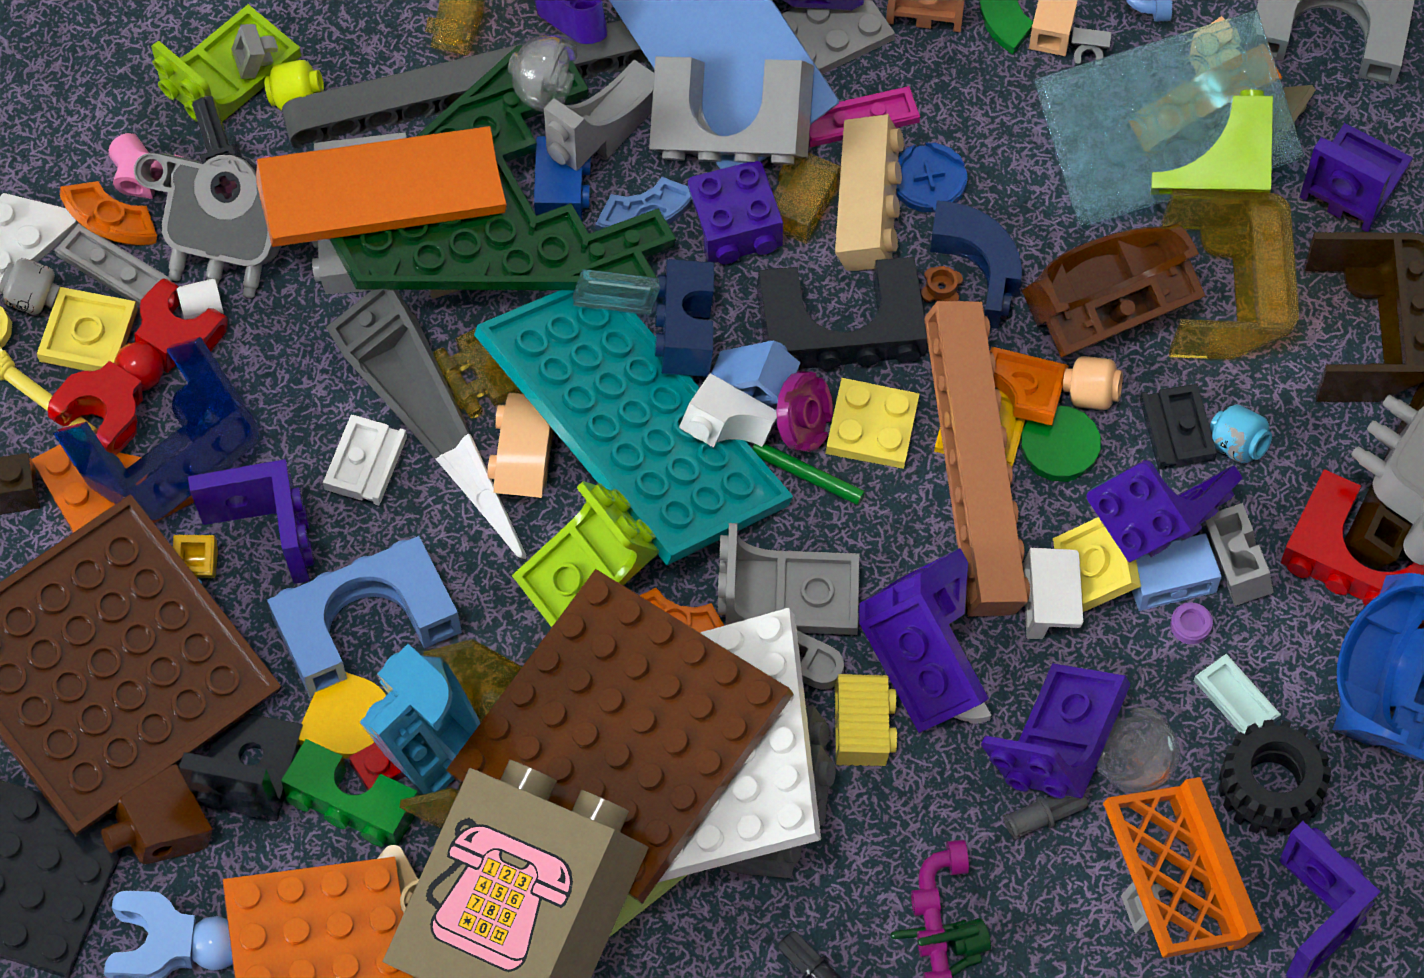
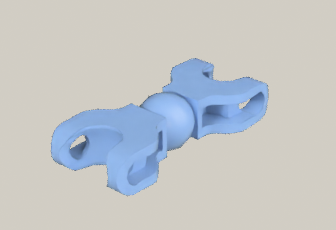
[104,891,233,978]

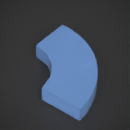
[595,177,693,230]

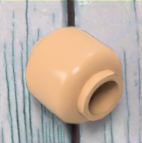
[1063,356,1123,410]

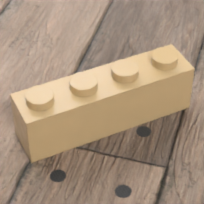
[835,114,904,271]

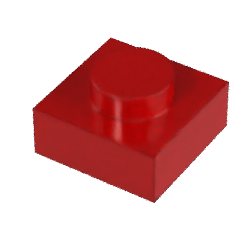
[349,742,406,791]

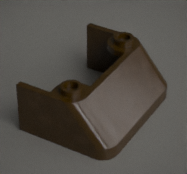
[1304,232,1424,402]

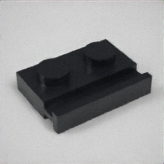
[1140,384,1217,470]

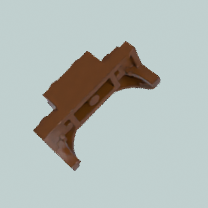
[1022,223,1206,358]

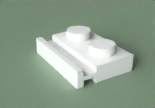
[323,414,407,505]

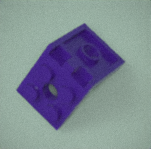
[1299,123,1413,232]
[188,459,315,584]
[1279,821,1381,978]

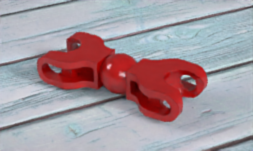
[48,278,228,457]

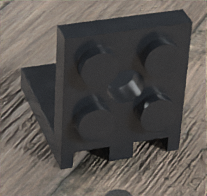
[179,713,303,822]

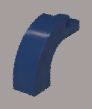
[930,200,1022,329]

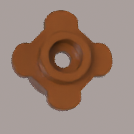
[921,266,963,302]

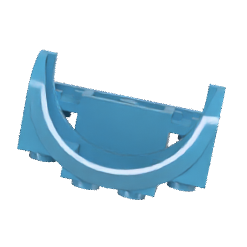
[360,644,480,803]

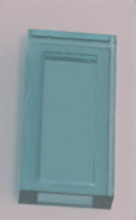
[573,269,660,315]

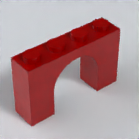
[1280,469,1424,629]

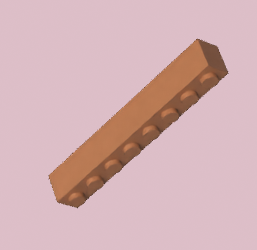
[924,301,1030,616]

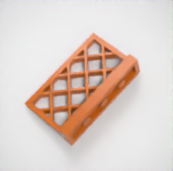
[1103,777,1262,958]

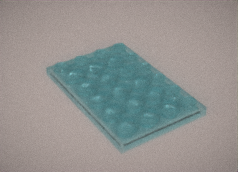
[1034,10,1304,227]

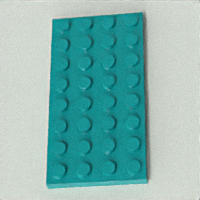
[474,290,793,565]

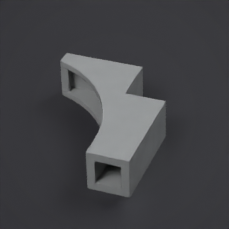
[544,60,654,171]

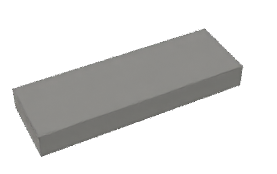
[55,223,172,307]

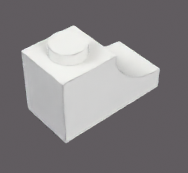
[679,373,777,447]

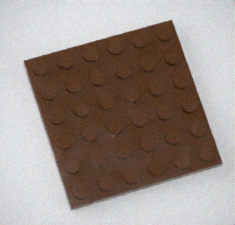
[0,494,282,837]
[446,569,794,904]

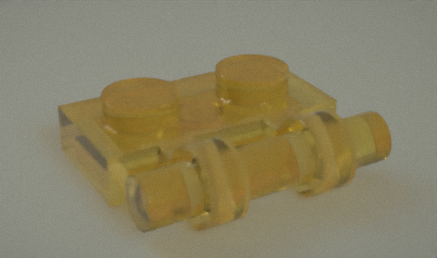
[433,328,522,419]

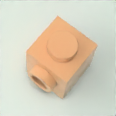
[1029,0,1078,56]

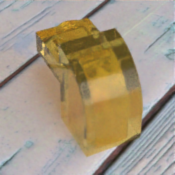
[425,0,486,55]

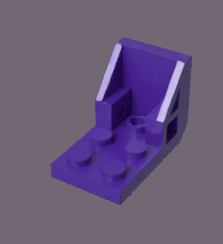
[859,548,989,733]

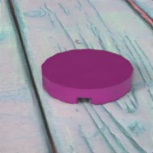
[776,371,833,452]

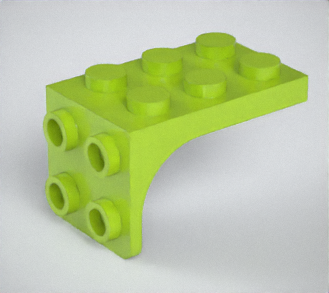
[151,4,302,122]
[512,481,659,627]

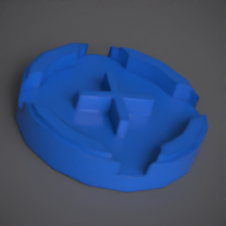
[896,143,968,212]

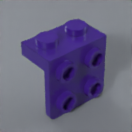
[688,161,783,264]

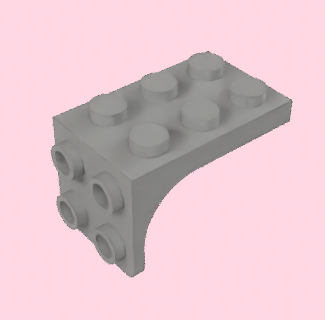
[718,523,859,635]

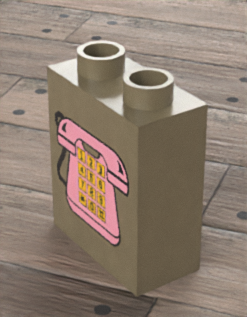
[382,759,649,978]

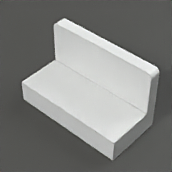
[1023,548,1083,639]

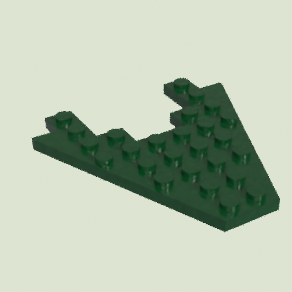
[330,44,676,291]

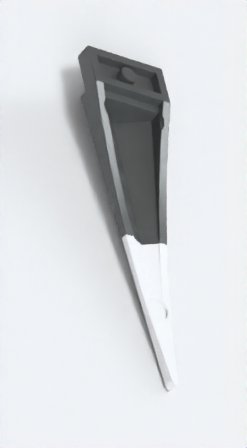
[326,290,526,559]

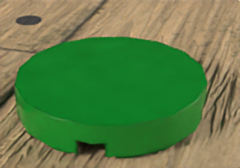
[1021,406,1101,482]

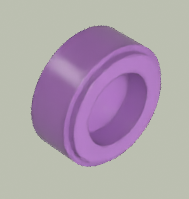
[1170,602,1213,644]

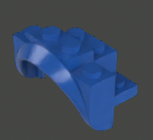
[1332,573,1424,761]

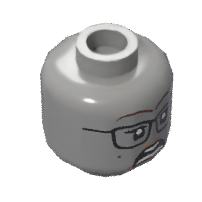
[0,258,60,315]

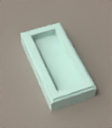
[1194,654,1281,734]

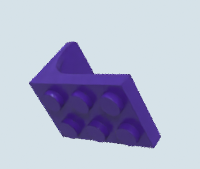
[1087,460,1243,563]
[981,663,1131,799]

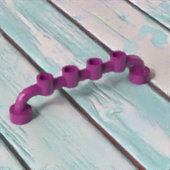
[911,839,969,978]

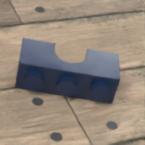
[655,259,714,377]

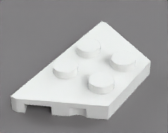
[0,193,79,294]

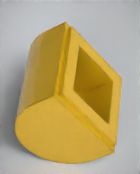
[173,535,218,578]

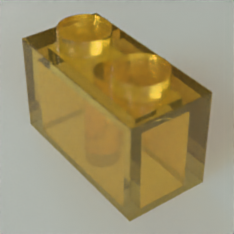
[772,153,841,244]

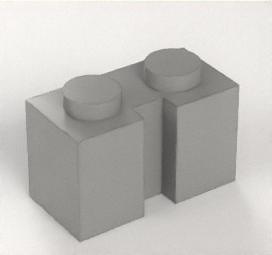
[1205,503,1273,606]

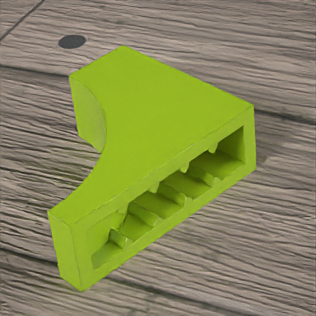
[1151,89,1273,196]

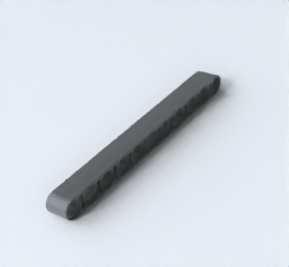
[281,20,651,148]

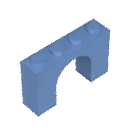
[267,536,462,698]

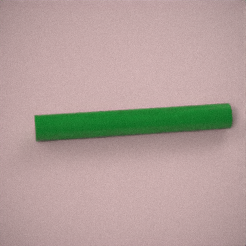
[752,444,865,506]

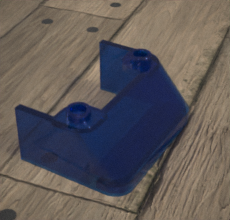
[53,337,259,521]

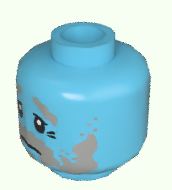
[1210,404,1272,464]

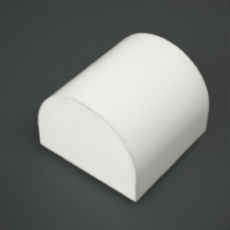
[177,279,224,320]

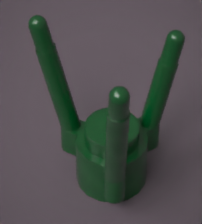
[890,918,991,977]

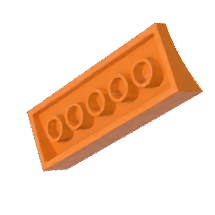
[256,126,507,247]

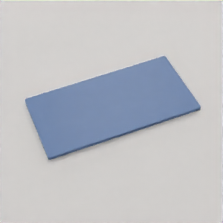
[609,0,839,169]

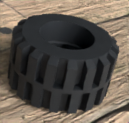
[1218,720,1331,837]

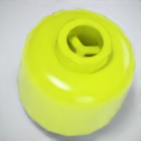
[264,60,324,111]

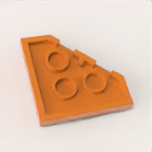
[31,441,194,533]

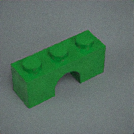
[281,739,420,847]

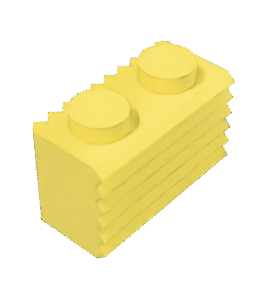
[835,674,897,766]

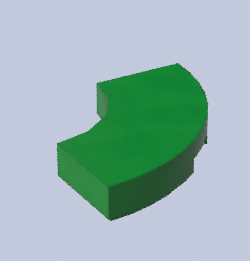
[979,0,1033,55]

